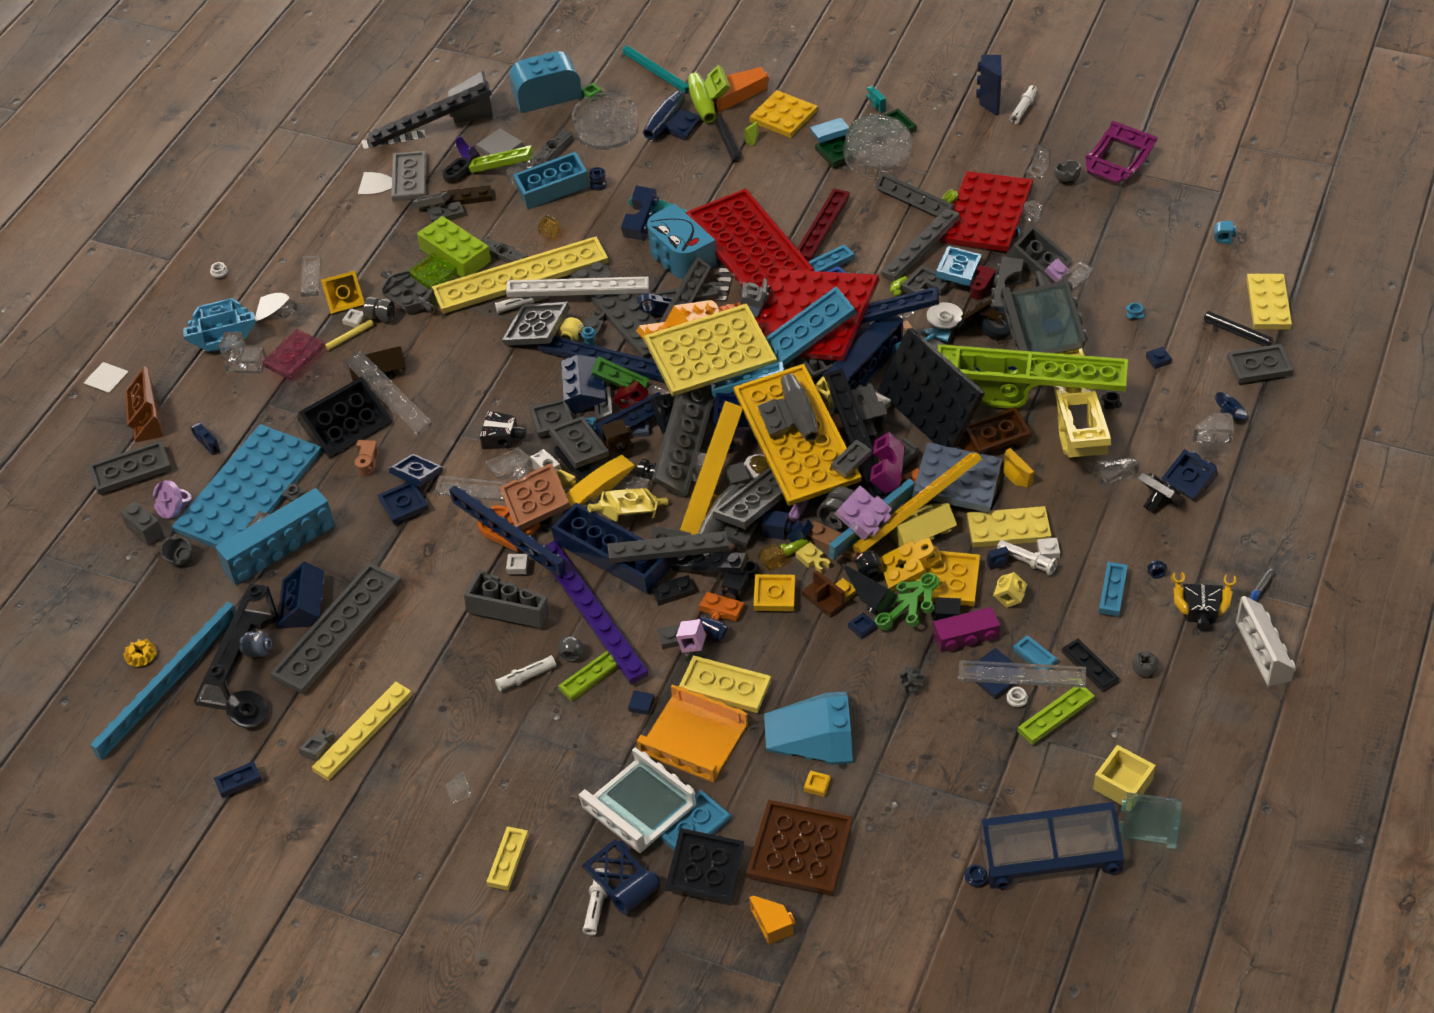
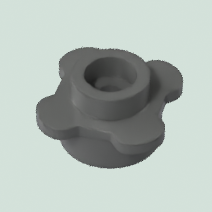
[282,483,305,502]

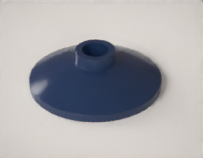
[1215,392,1247,420]

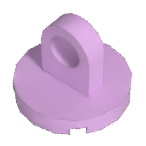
[153,480,191,519]

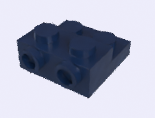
[1161,449,1218,501]

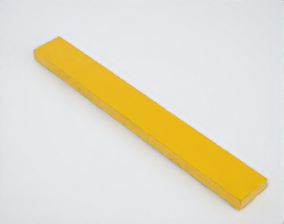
[680,401,743,535]
[851,453,982,553]

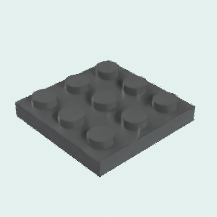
[502,302,570,345]

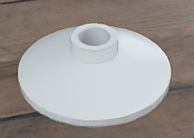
[927,302,963,329]

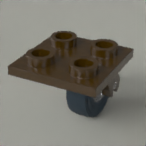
[954,299,1010,339]

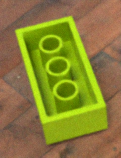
[417,216,491,277]

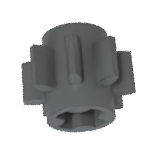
[899,667,925,692]

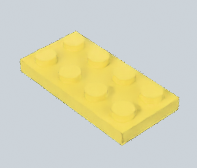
[1246,274,1292,330]
[967,506,1052,548]
[679,655,771,713]

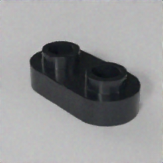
[442,157,470,183]

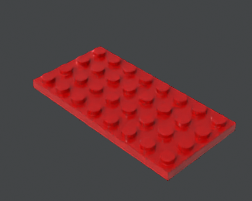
[685,188,814,293]

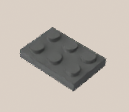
[1226,344,1294,384]
[549,416,609,469]

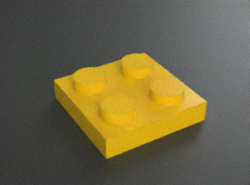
[753,574,795,611]

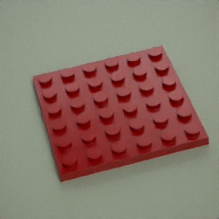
[756,269,880,361]

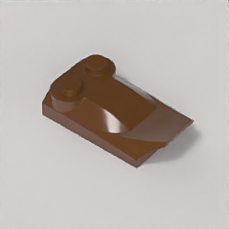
[959,407,1032,454]

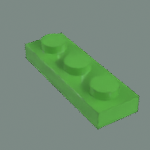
[591,357,649,388]

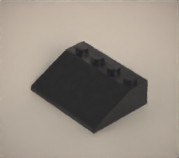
[297,377,392,458]

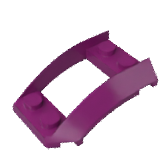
[1085,121,1158,184]

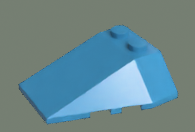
[183,298,256,352]
[764,692,853,765]

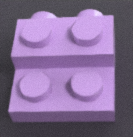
[834,486,892,540]

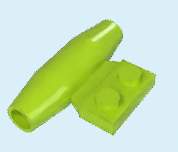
[688,65,731,123]

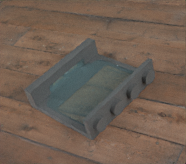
[1000,275,1088,354]

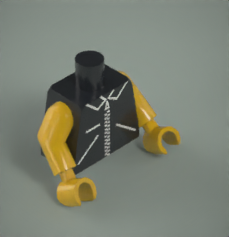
[1171,572,1236,630]

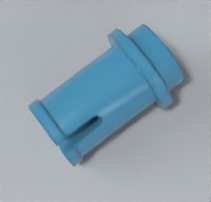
[581,327,596,346]

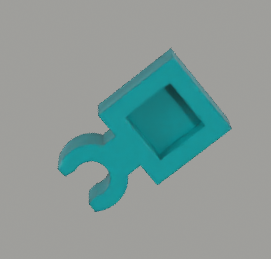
[866,86,886,113]

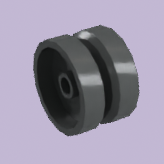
[817,486,854,533]

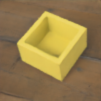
[1093,745,1156,810]

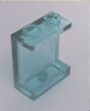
[1119,792,1182,849]

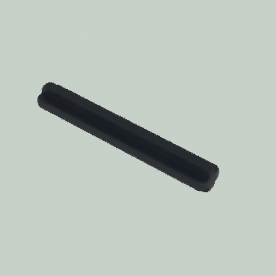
[714,116,741,162]
[1204,311,1273,346]

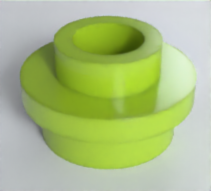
[942,189,958,204]

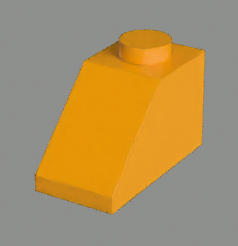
[749,896,795,945]

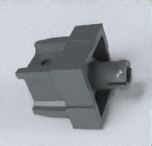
[847,384,887,441]

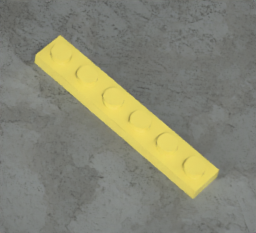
[312,682,412,781]

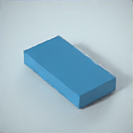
[1013,635,1058,674]

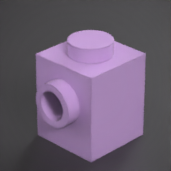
[676,619,706,653]

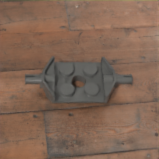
[381,270,435,314]

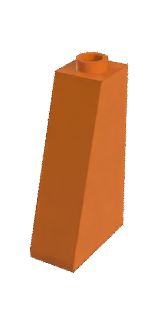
[713,67,769,113]

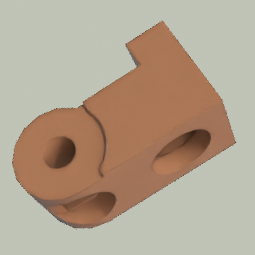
[355,440,379,477]

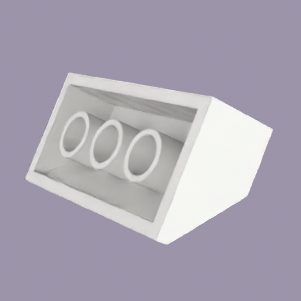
[1236,596,1296,686]

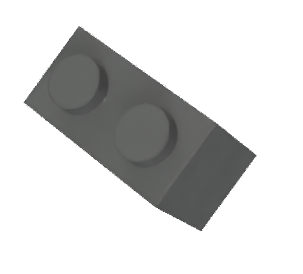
[120,501,164,546]

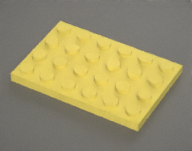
[644,304,777,397]

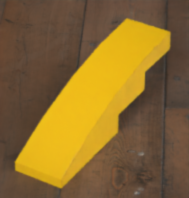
[566,455,635,507]

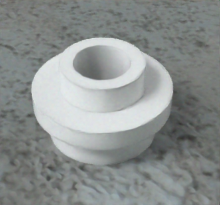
[210,262,228,278]
[1006,687,1028,707]

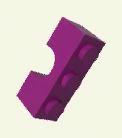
[870,432,904,494]

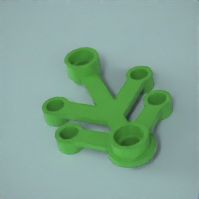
[875,573,940,631]

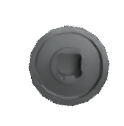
[363,296,395,322]

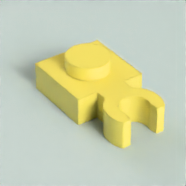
[795,542,830,574]

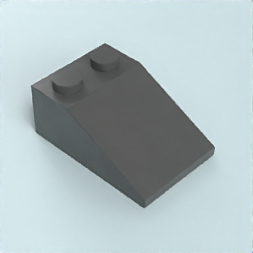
[1005,224,1072,282]

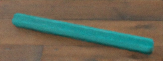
[622,45,689,93]

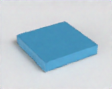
[810,118,851,143]

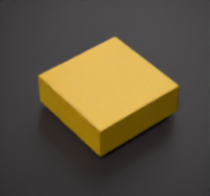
[804,770,831,797]

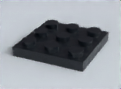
[665,828,745,905]

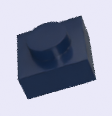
[1146,347,1172,369]
[787,520,813,542]
[987,546,1009,570]

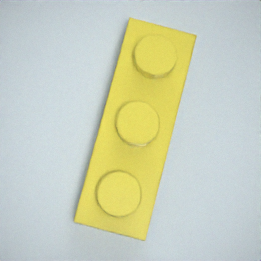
[487,826,529,891]

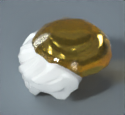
[744,454,770,480]

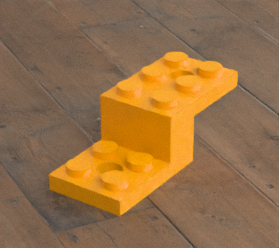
[636,300,721,340]

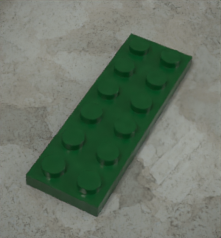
[815,108,917,168]

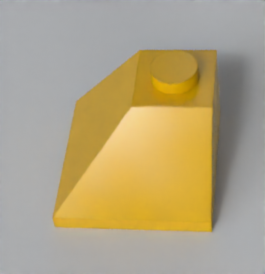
[321,270,365,314]

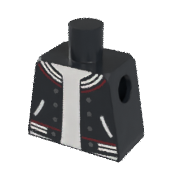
[480,411,526,449]

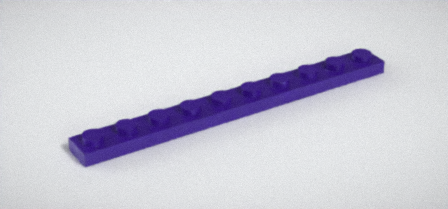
[545,541,648,685]

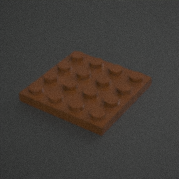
[746,800,853,896]

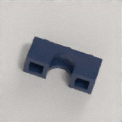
[621,185,659,240]

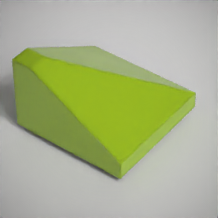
[745,121,759,146]

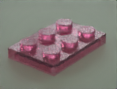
[262,329,325,380]

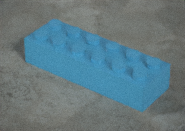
[215,488,335,585]

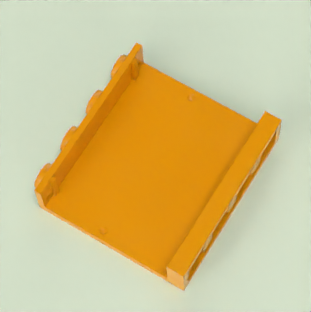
[637,684,748,783]

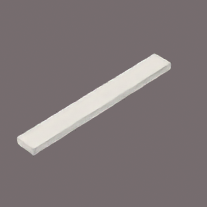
[506,277,649,297]

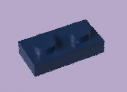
[214,761,262,798]

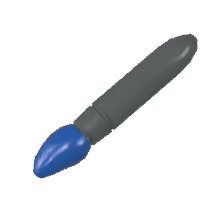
[1250,569,1274,601]

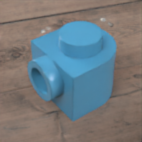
[1214,221,1236,244]

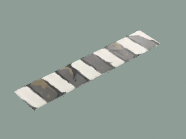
[362,130,426,149]
[714,262,732,301]

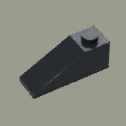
[844,565,898,615]

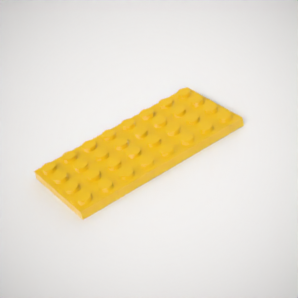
[733,364,861,506]

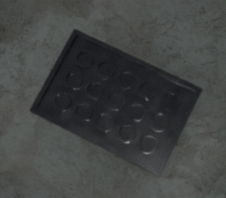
[877,328,985,448]

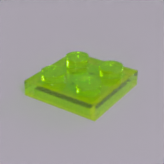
[409,253,458,290]

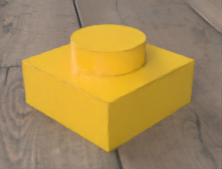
[836,578,857,603]

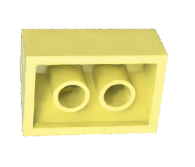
[888,503,957,547]

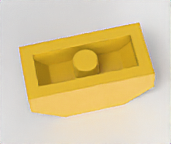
[1003,448,1034,487]

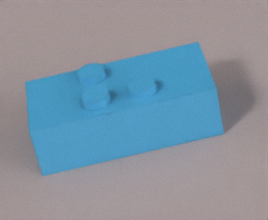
[513,151,590,209]

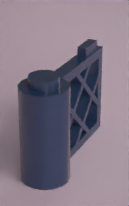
[582,839,660,915]

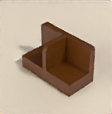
[802,570,845,618]

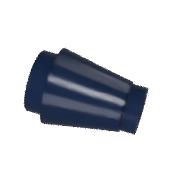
[699,615,728,641]

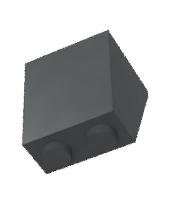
[448,71,493,123]

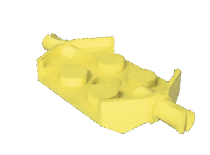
[587,488,668,522]

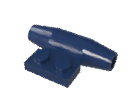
[643,91,701,140]

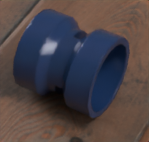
[589,167,607,191]

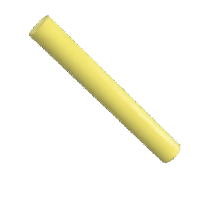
[325,320,374,351]

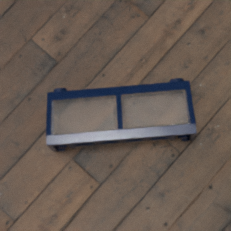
[980,802,1125,889]

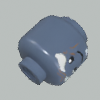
[239,631,272,658]

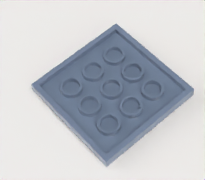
[912,442,1002,513]

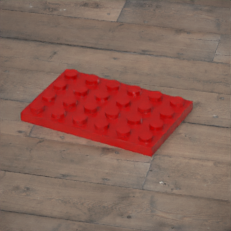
[940,171,1033,252]

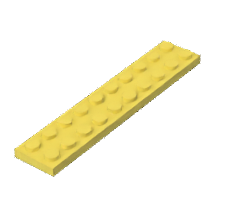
[432,237,609,314]

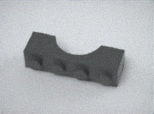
[990,257,1024,320]

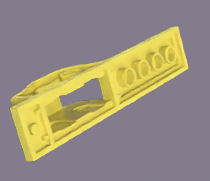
[1053,348,1111,457]

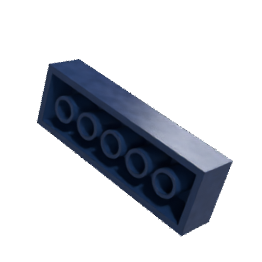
[823,316,903,390]
[551,503,671,594]

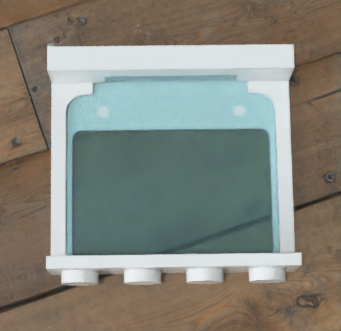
[578,747,697,853]

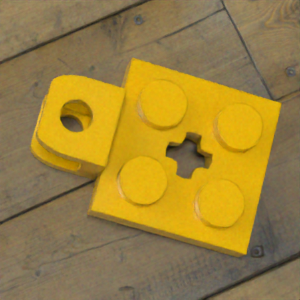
[881,538,942,591]

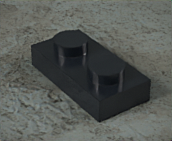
[651,575,696,606]

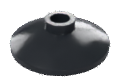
[226,690,268,728]

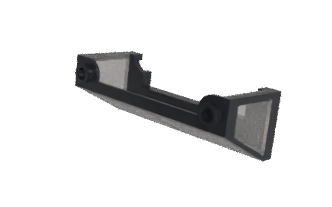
[194,583,278,710]

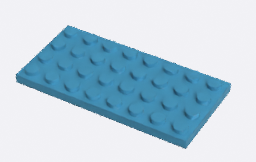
[172,424,323,548]

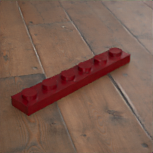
[797,188,850,262]

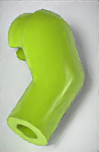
[890,276,907,297]
[778,538,808,557]

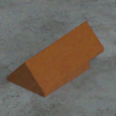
[125,366,164,442]

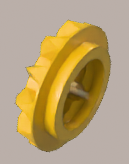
[123,638,156,667]

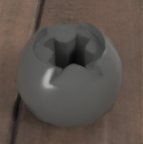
[558,636,584,661]
[1132,651,1159,677]

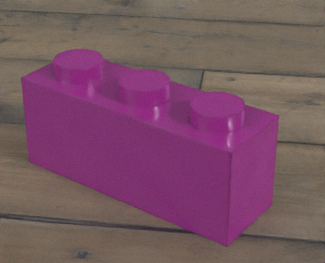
[933,607,1000,653]

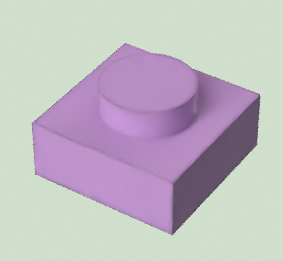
[1044,258,1070,282]

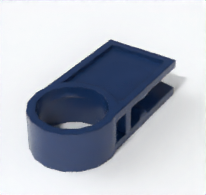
[637,293,672,316]
[190,422,220,456]

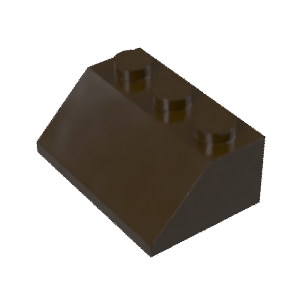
[347,346,406,381]

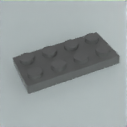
[88,440,172,495]

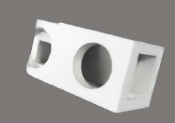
[529,449,561,473]

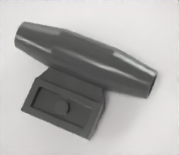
[758,374,819,442]
[698,485,763,548]

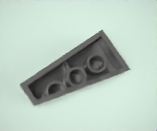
[464,569,548,628]

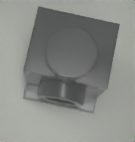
[901,437,918,471]

